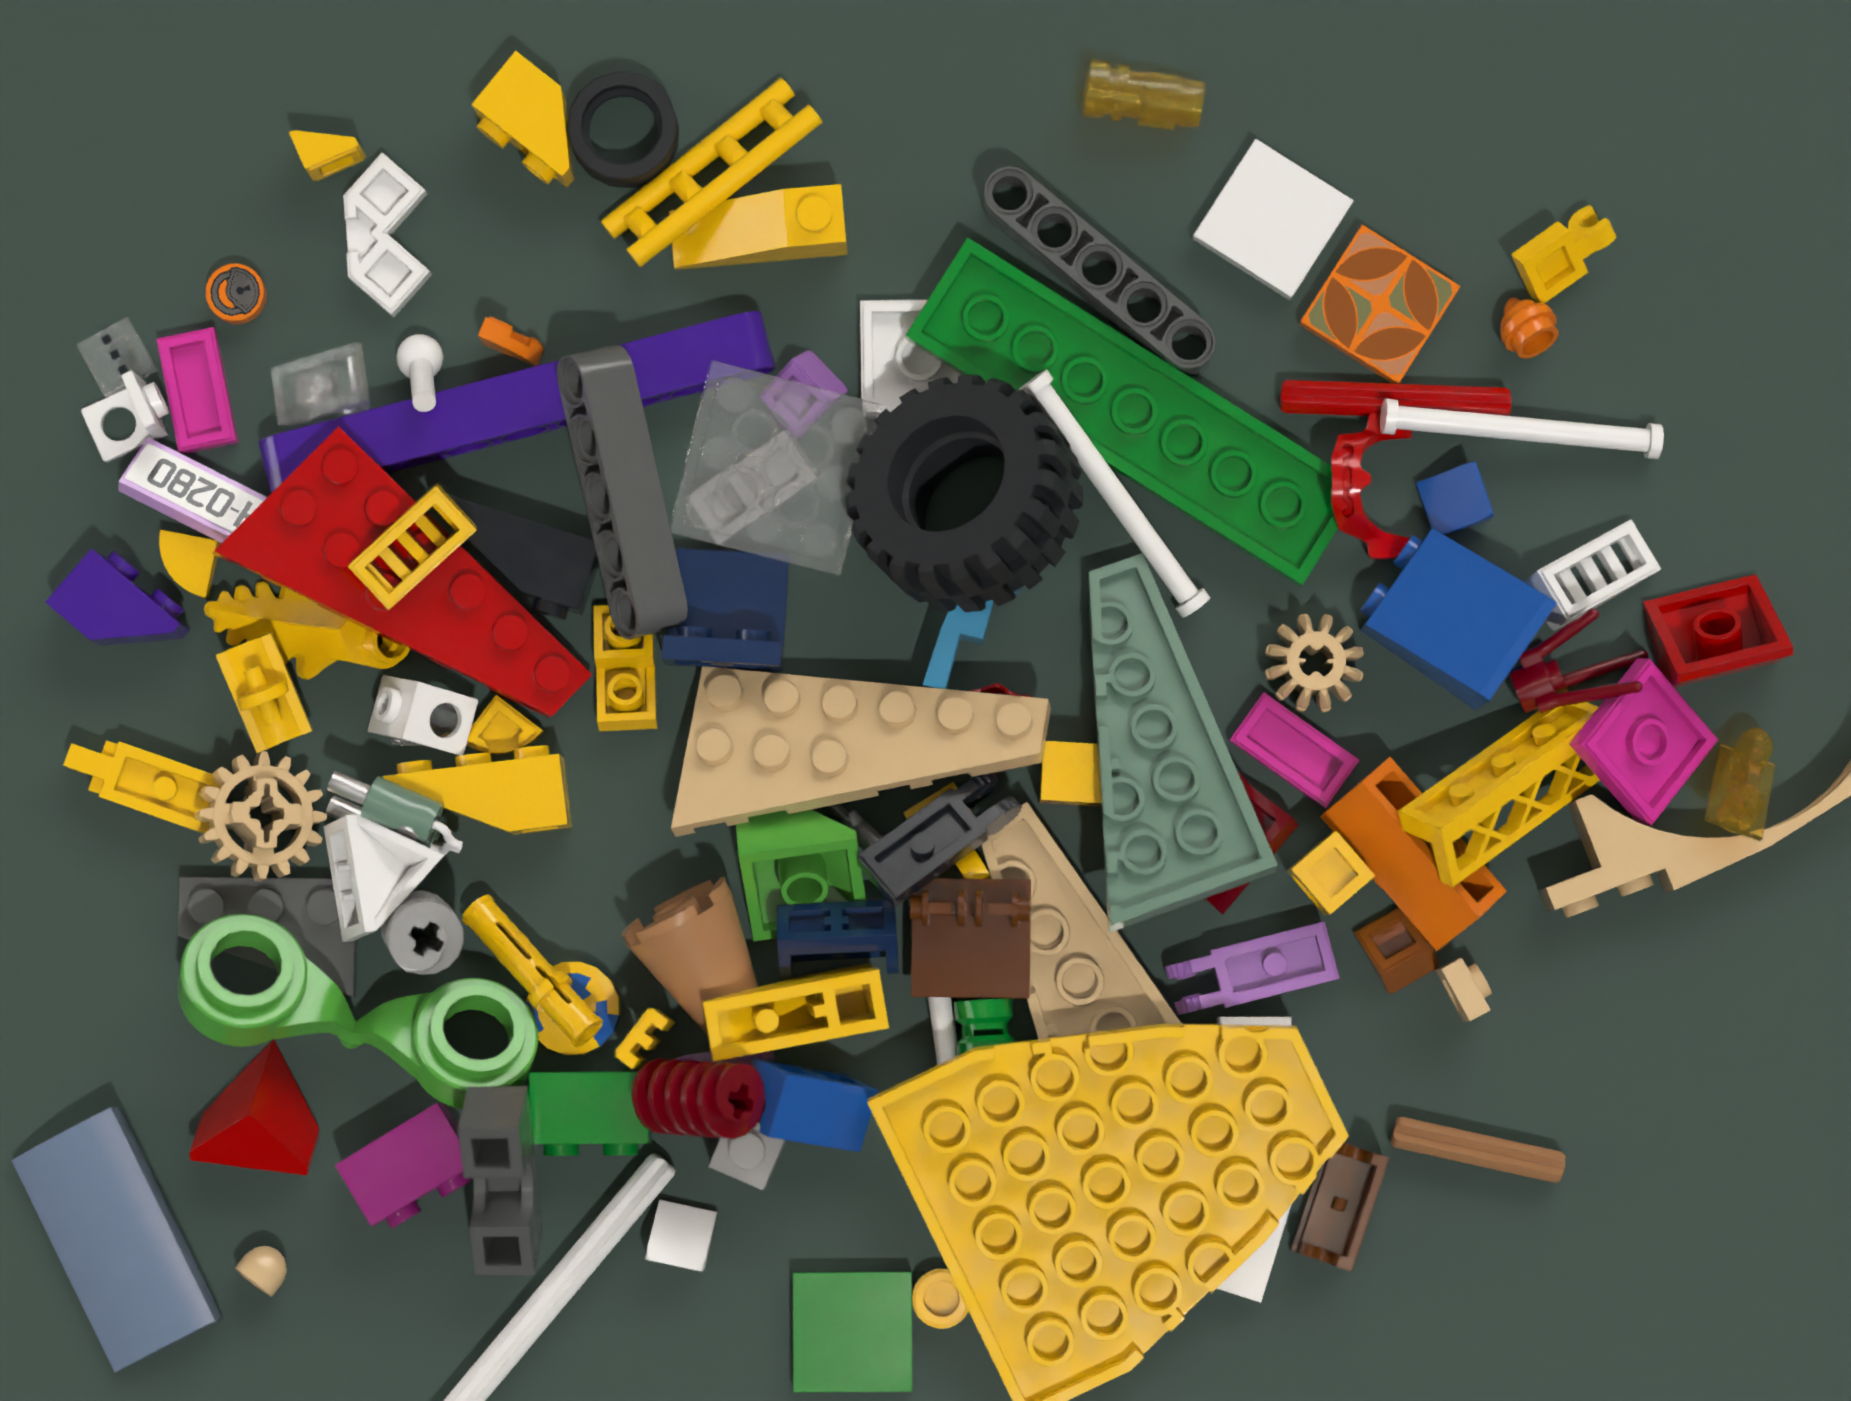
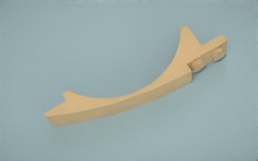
[1538,760,1851,918]

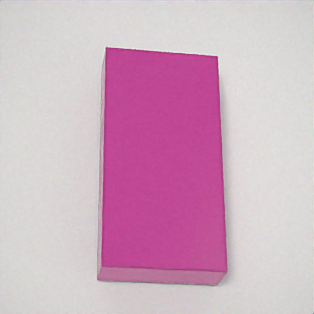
[156,327,239,454]
[1229,692,1360,809]

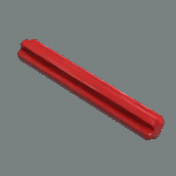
[1279,380,1512,416]

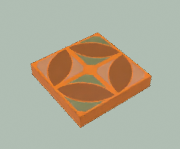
[1299,224,1461,384]

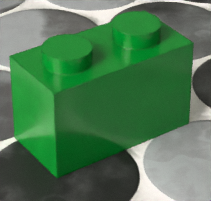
[529,1072,652,1156]

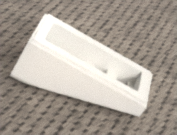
[1525,520,1661,631]

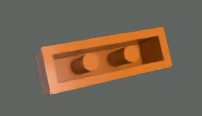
[1320,757,1507,951]

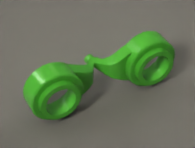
[177,914,538,1109]

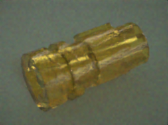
[1082,59,1205,130]

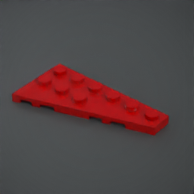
[212,426,592,718]

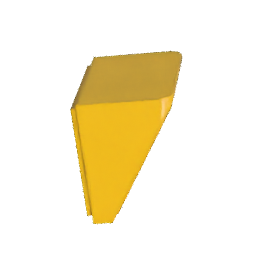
[289,130,366,181]

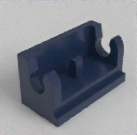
[777,900,899,979]

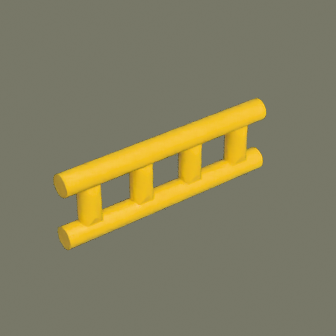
[600,78,823,268]

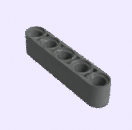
[983,166,1216,377]
[557,345,688,640]

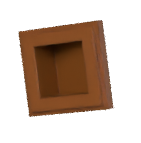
[1354,907,1439,994]

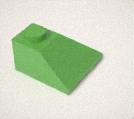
[736,809,866,942]

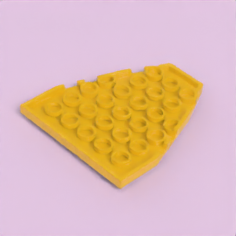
[867,1024,1349,1401]

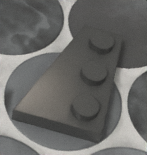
[178,877,358,997]

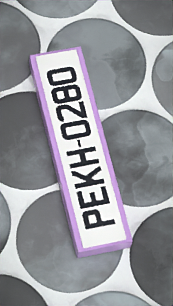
[118,437,267,543]

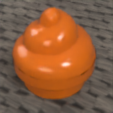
[1500,298,1559,359]

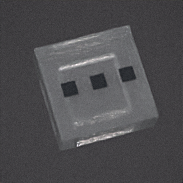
[77,317,158,398]

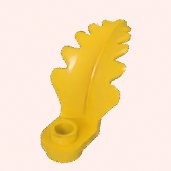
[204,581,410,680]

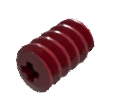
[632,1058,765,1139]

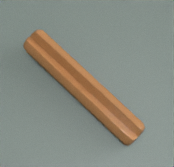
[1390,1117,1566,1183]

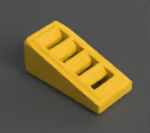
[348,484,477,610]

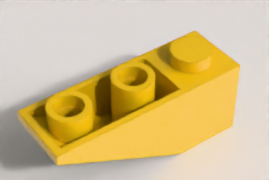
[383,745,572,835]

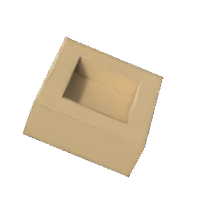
[1435,958,1492,1022]

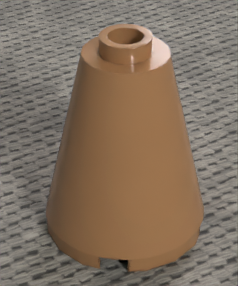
[621,877,758,1036]

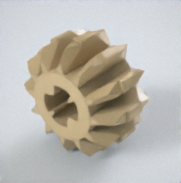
[1264,614,1364,713]

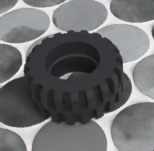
[845,374,1084,613]

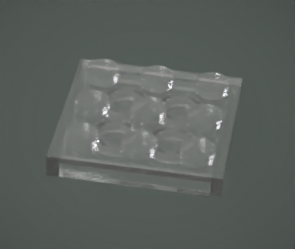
[670,360,883,576]

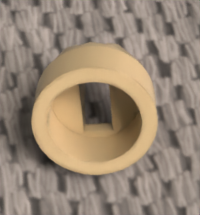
[234,1246,287,1297]

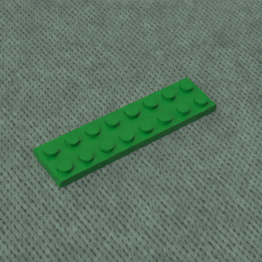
[905,237,1338,587]

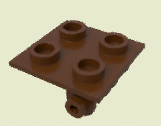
[910,878,1031,999]

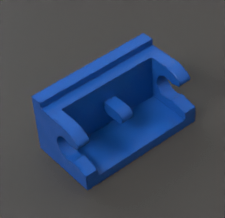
[751,1057,878,1152]

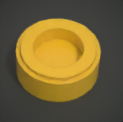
[912,1268,968,1329]

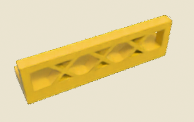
[1398,702,1600,887]

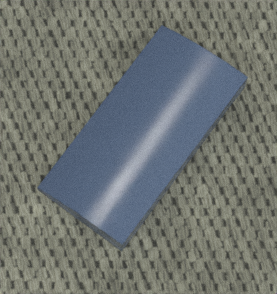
[11,1107,223,1373]

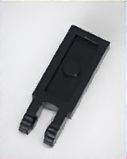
[857,773,1022,908]

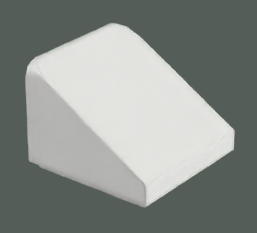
[645,1200,717,1272]

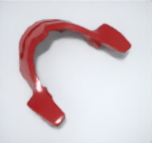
[1331,413,1412,560]

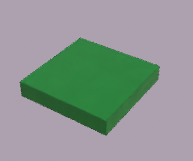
[793,1271,913,1393]

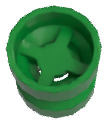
[954,998,1015,1056]

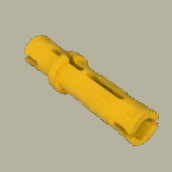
[461,894,603,1047]

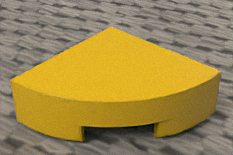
[159,529,221,600]
[466,695,544,755]

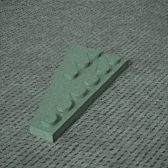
[1087,553,1278,933]

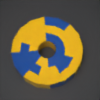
[526,961,621,1055]

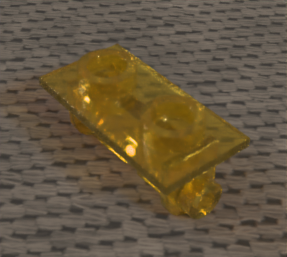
[1704,728,1776,841]

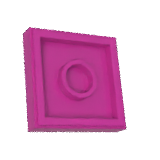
[1569,658,1718,826]

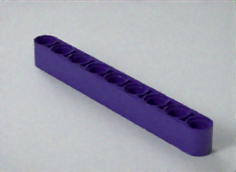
[258,311,776,493]

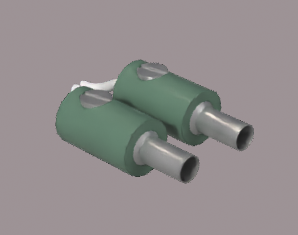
[326,771,463,855]

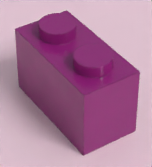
[335,1102,473,1229]

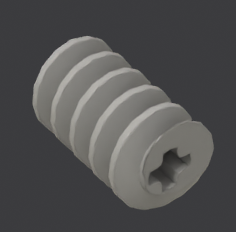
[381,890,463,975]

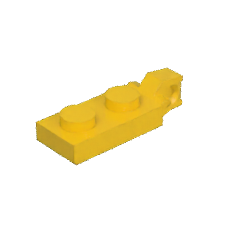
[63,740,227,834]

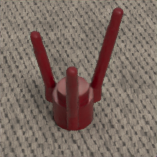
[1509,608,1649,714]

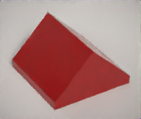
[1643,574,1794,688]

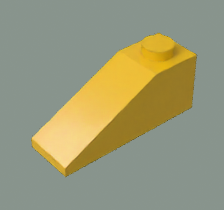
[669,184,848,270]
[702,963,889,1062]

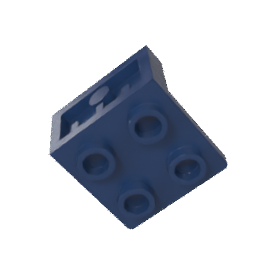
[662,548,789,672]

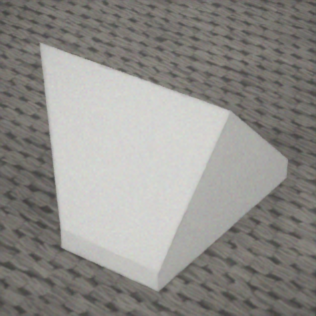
[324,814,444,942]

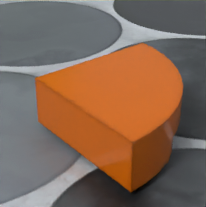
[478,316,545,366]

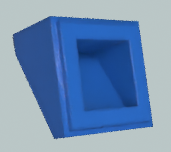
[1415,461,1494,535]

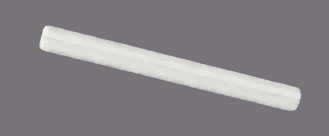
[443,1153,675,1401]

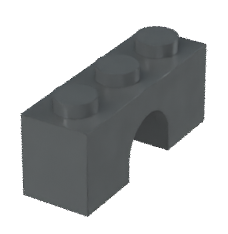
[458,1086,543,1276]

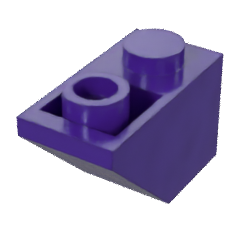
[45,548,190,646]

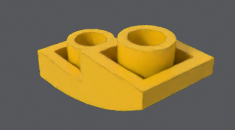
[593,605,658,732]

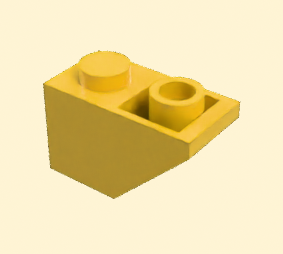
[471,51,574,188]

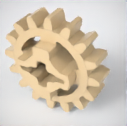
[195,751,327,882]

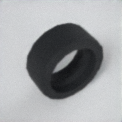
[567,71,679,188]

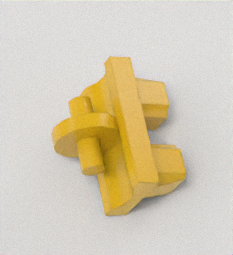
[215,632,313,753]

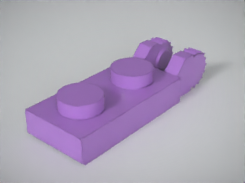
[1165,921,1340,1015]

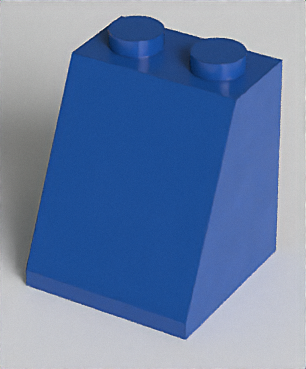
[1360,528,1557,710]

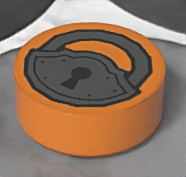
[206,263,267,324]

